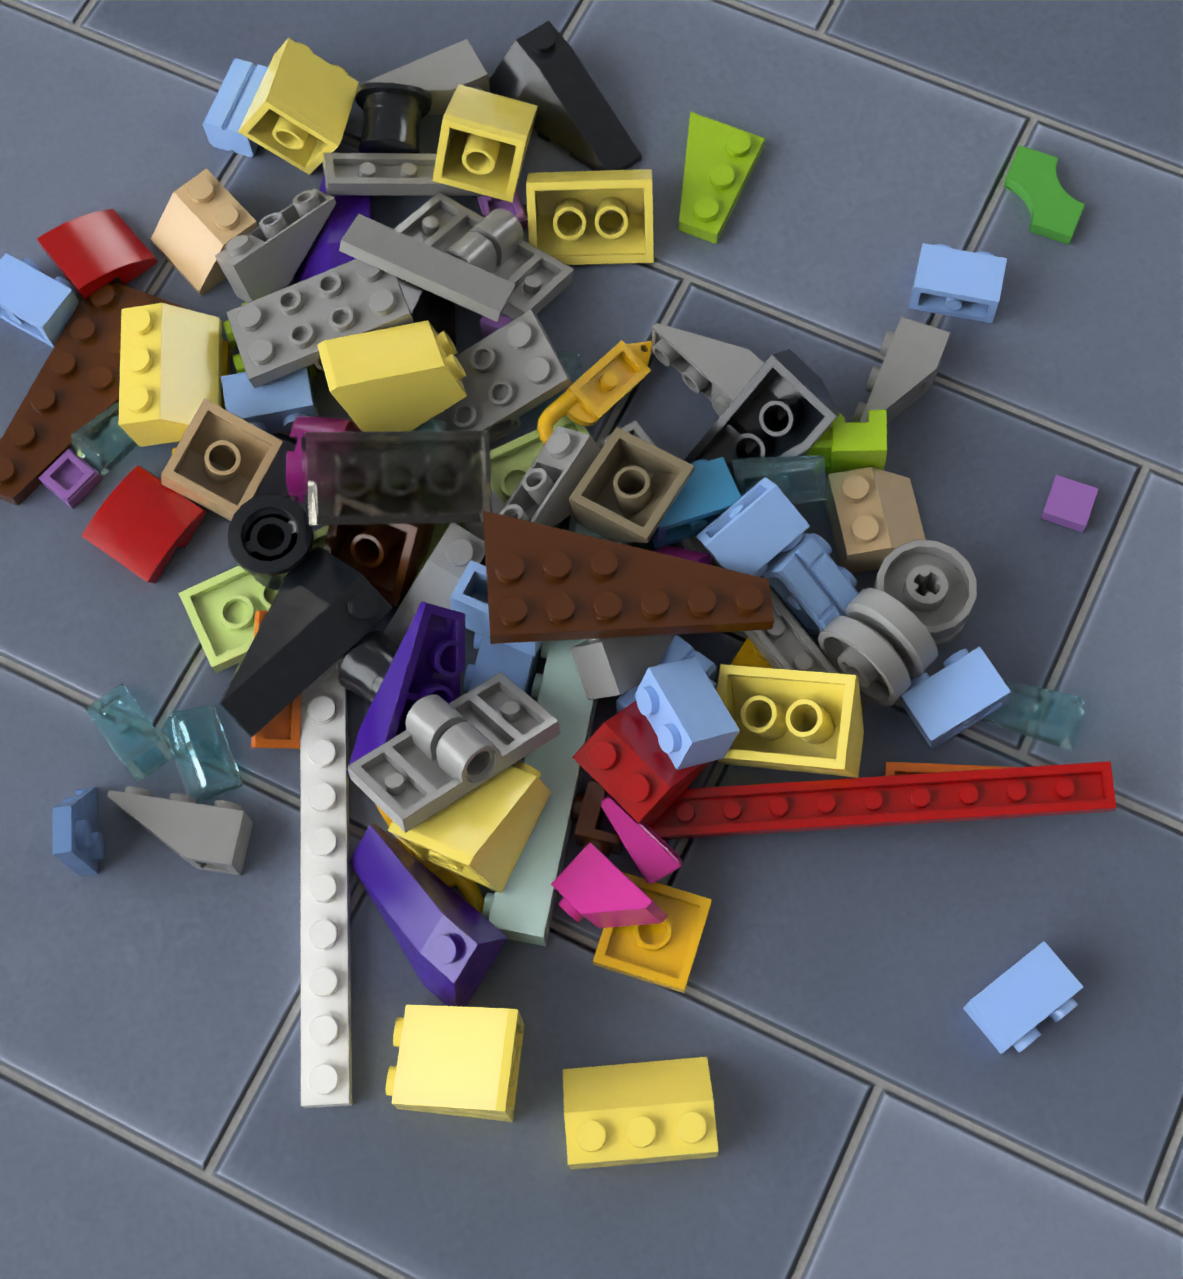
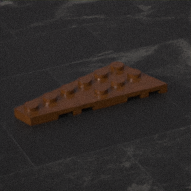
[0,281,194,506]
[483,510,774,644]

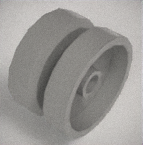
[874,540,977,651]
[818,588,938,706]

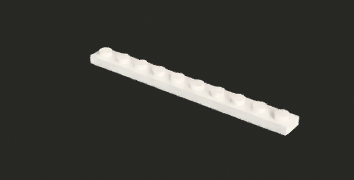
[300,652,352,1108]

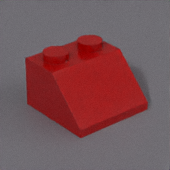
[572,701,710,825]

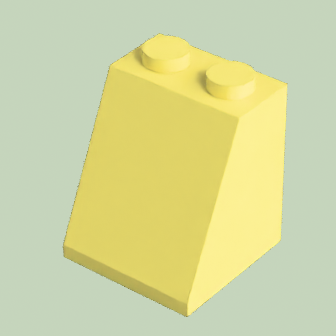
[238,38,359,175]
[432,84,538,202]
[317,320,467,451]
[388,761,552,894]
[386,1005,525,1122]

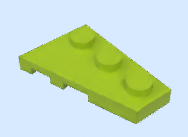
[679,111,765,244]

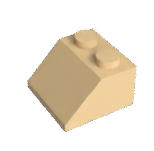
[151,168,258,296]
[161,398,283,521]
[824,467,926,574]

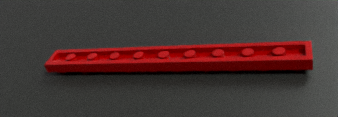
[648,761,1117,840]

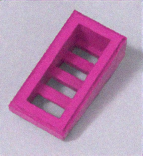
[601,794,682,885]

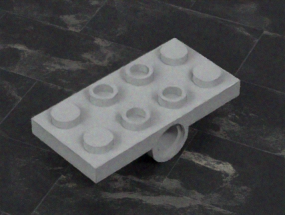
[394,192,574,319]
[226,259,414,388]
[430,309,573,453]
[347,672,560,833]

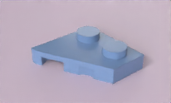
[52,787,105,876]

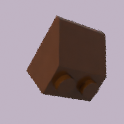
[324,479,439,607]

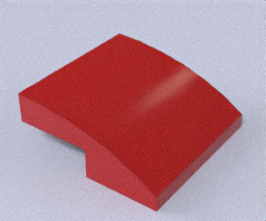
[37,209,158,299]
[81,465,207,583]

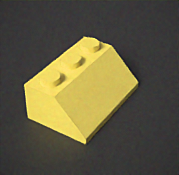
[526,169,654,265]
[118,303,222,447]
[717,664,864,778]
[563,1057,719,1170]

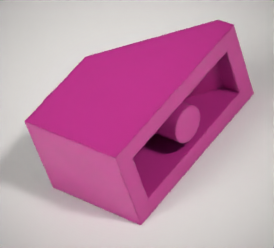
[551,842,668,928]

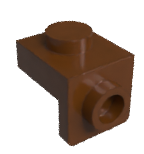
[571,781,623,858]

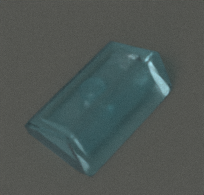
[163,704,243,804]

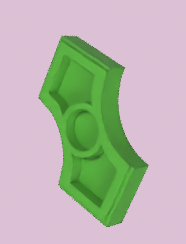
[1003,145,1085,245]

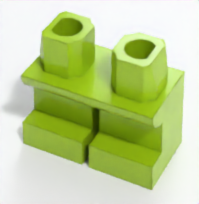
[805,410,887,474]

